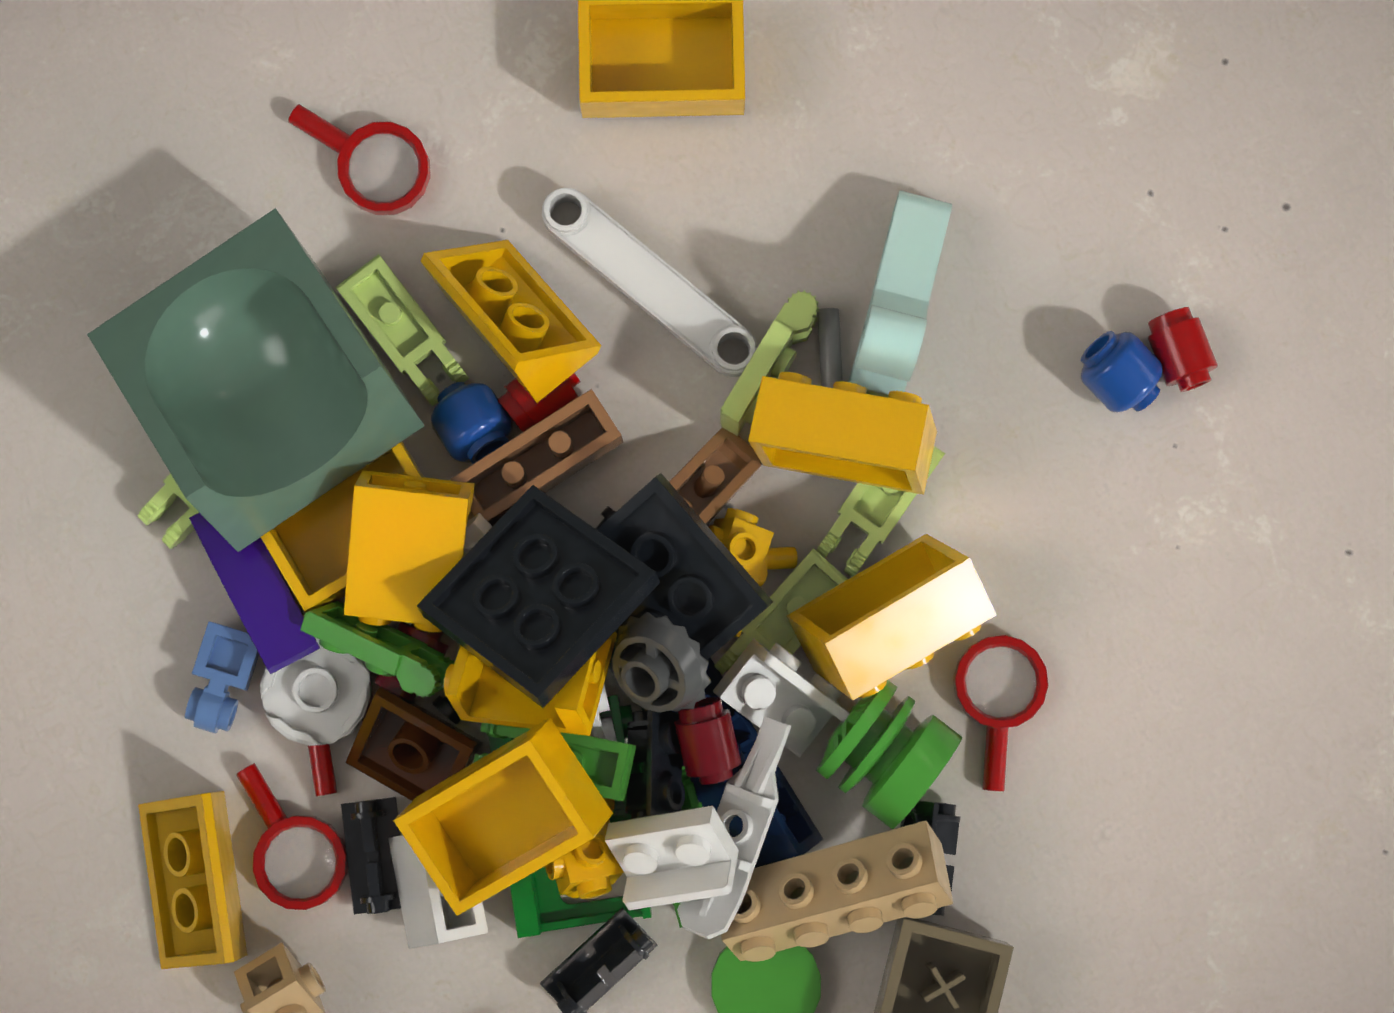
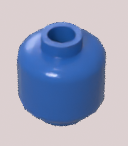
[1080,331,1163,413]
[431,382,512,464]

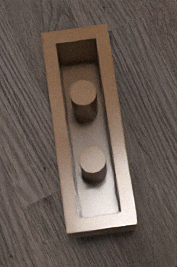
[451,389,623,524]

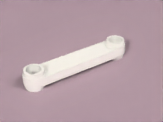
[542,187,758,377]

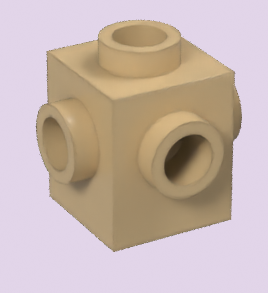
[234,943,326,1013]

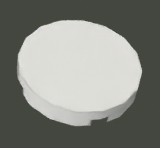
[260,638,373,746]

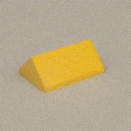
[420,240,602,403]
[138,791,248,969]

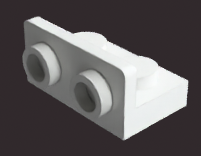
[713,638,849,757]
[605,806,739,910]

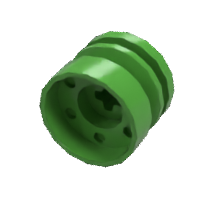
[815,680,962,829]

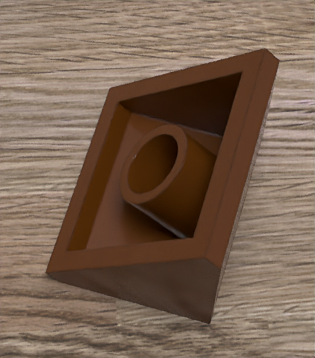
[345,687,483,801]

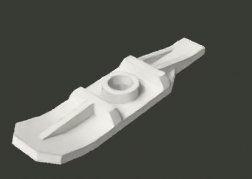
[677,716,791,939]

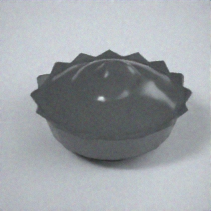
[612,612,711,712]

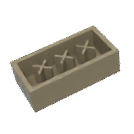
[874,917,1014,1013]

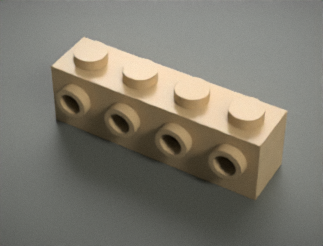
[721,821,953,962]

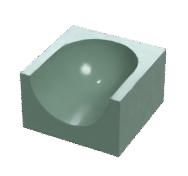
[87,208,425,552]

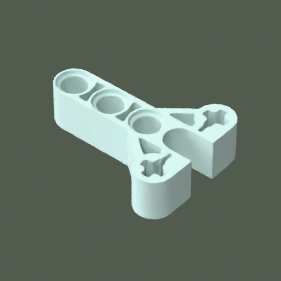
[848,190,952,398]

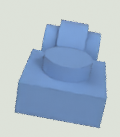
[185,621,259,734]

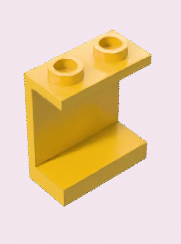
[344,470,474,632]
[444,631,617,736]

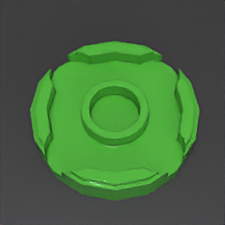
[711,946,821,1013]

